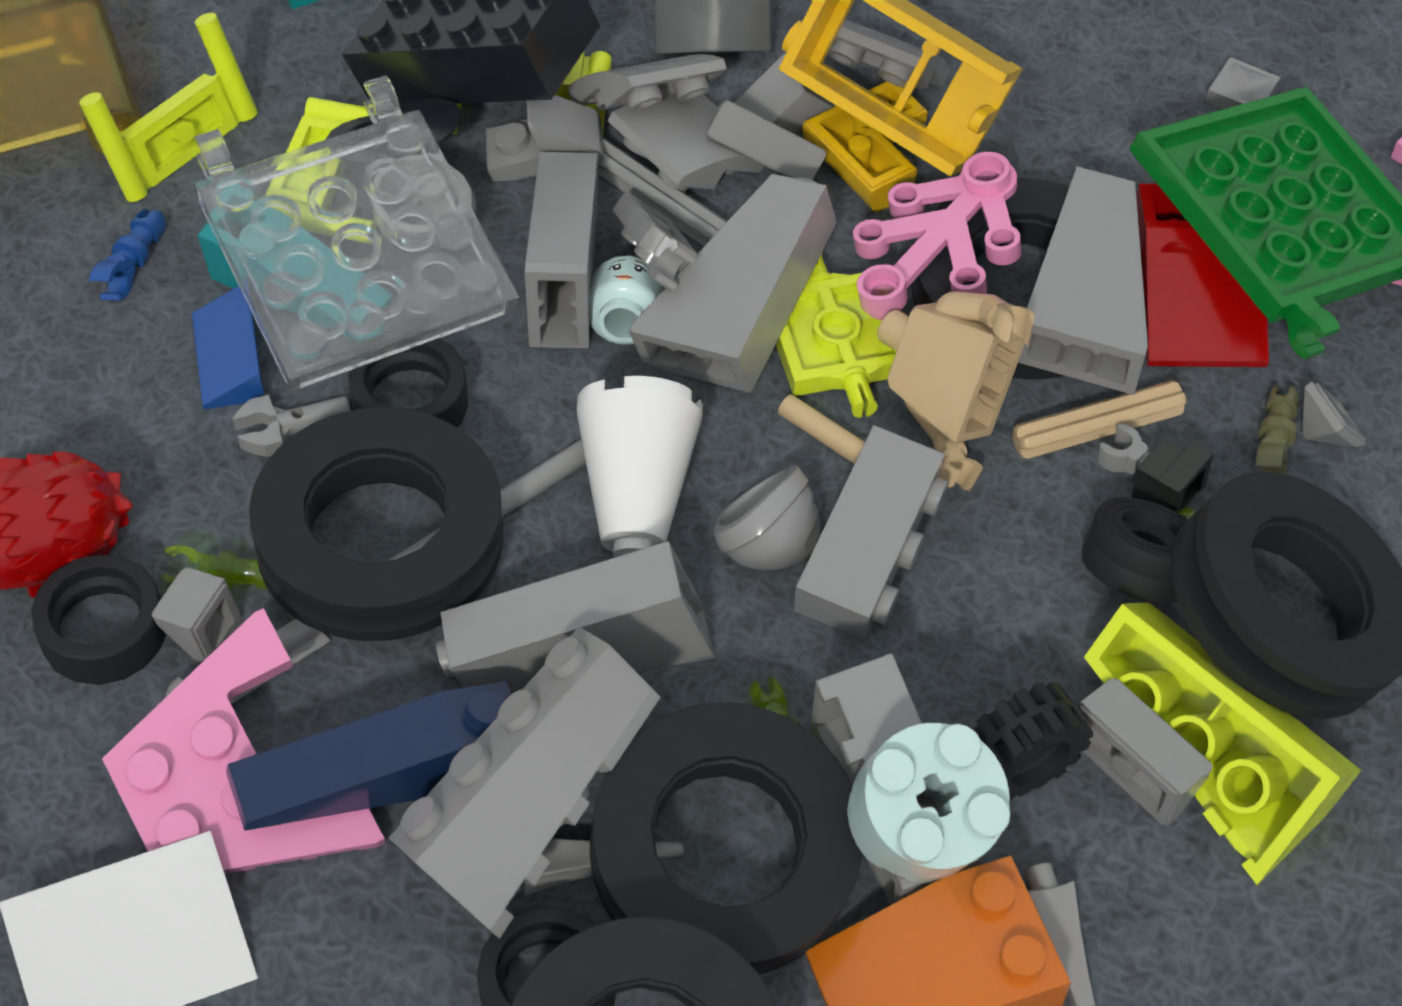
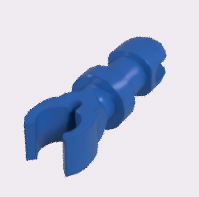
[89,209,166,301]

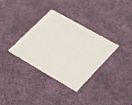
[0,831,258,1006]

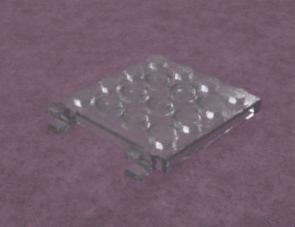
[194,75,519,392]

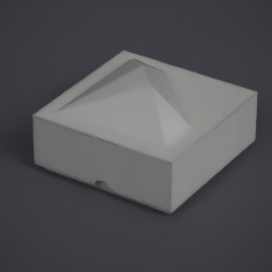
[1205,57,1281,109]

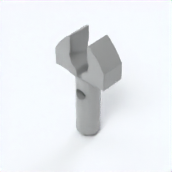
[232,394,353,457]

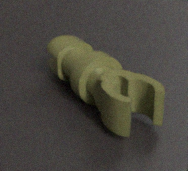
[1256,385,1299,475]

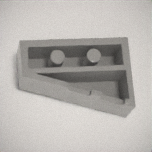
[810,653,982,905]

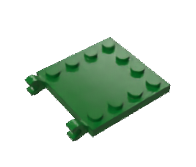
[1129,86,1402,359]

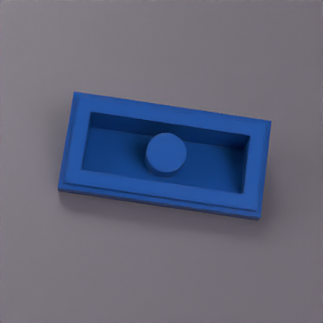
[192,284,264,410]

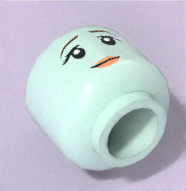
[589,255,665,345]

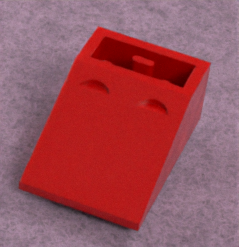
[1136,183,1269,367]

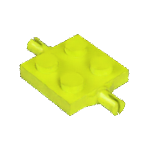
[776,253,897,418]

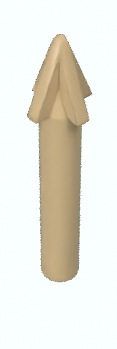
[778,394,865,464]

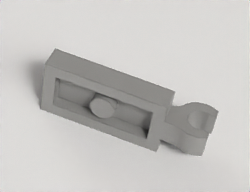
[612,191,697,291]

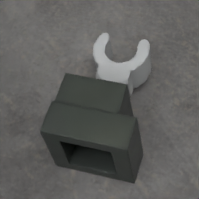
[1097,423,1214,514]

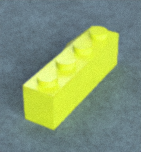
[1084,602,1362,885]

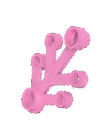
[853,152,1022,320]

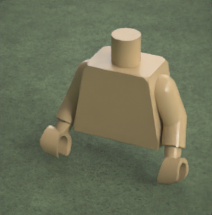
[877,291,1035,491]

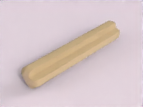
[1012,380,1187,459]

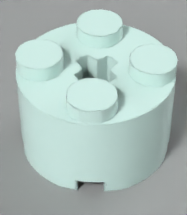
[847,723,1010,883]

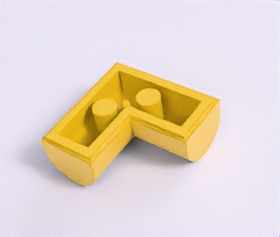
[802,81,928,213]

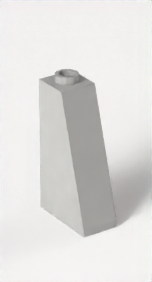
[525,152,598,349]
[1018,166,1148,395]
[629,174,837,393]
[436,541,715,690]

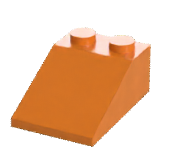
[805,856,1071,1006]

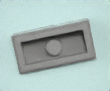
[707,100,827,180]
[1078,678,1213,826]

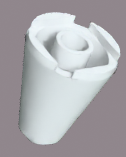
[577,376,703,557]

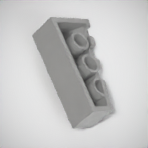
[389,627,661,939]

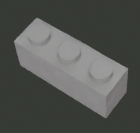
[793,425,949,640]

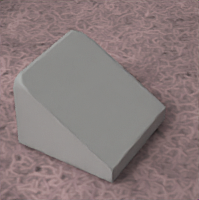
[152,568,242,663]

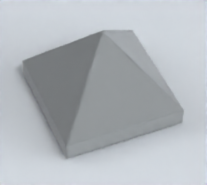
[1302,382,1366,447]

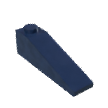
[226,681,511,831]

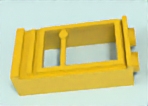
[778,0,1023,177]

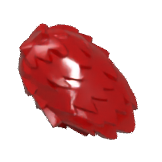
[0,450,133,598]

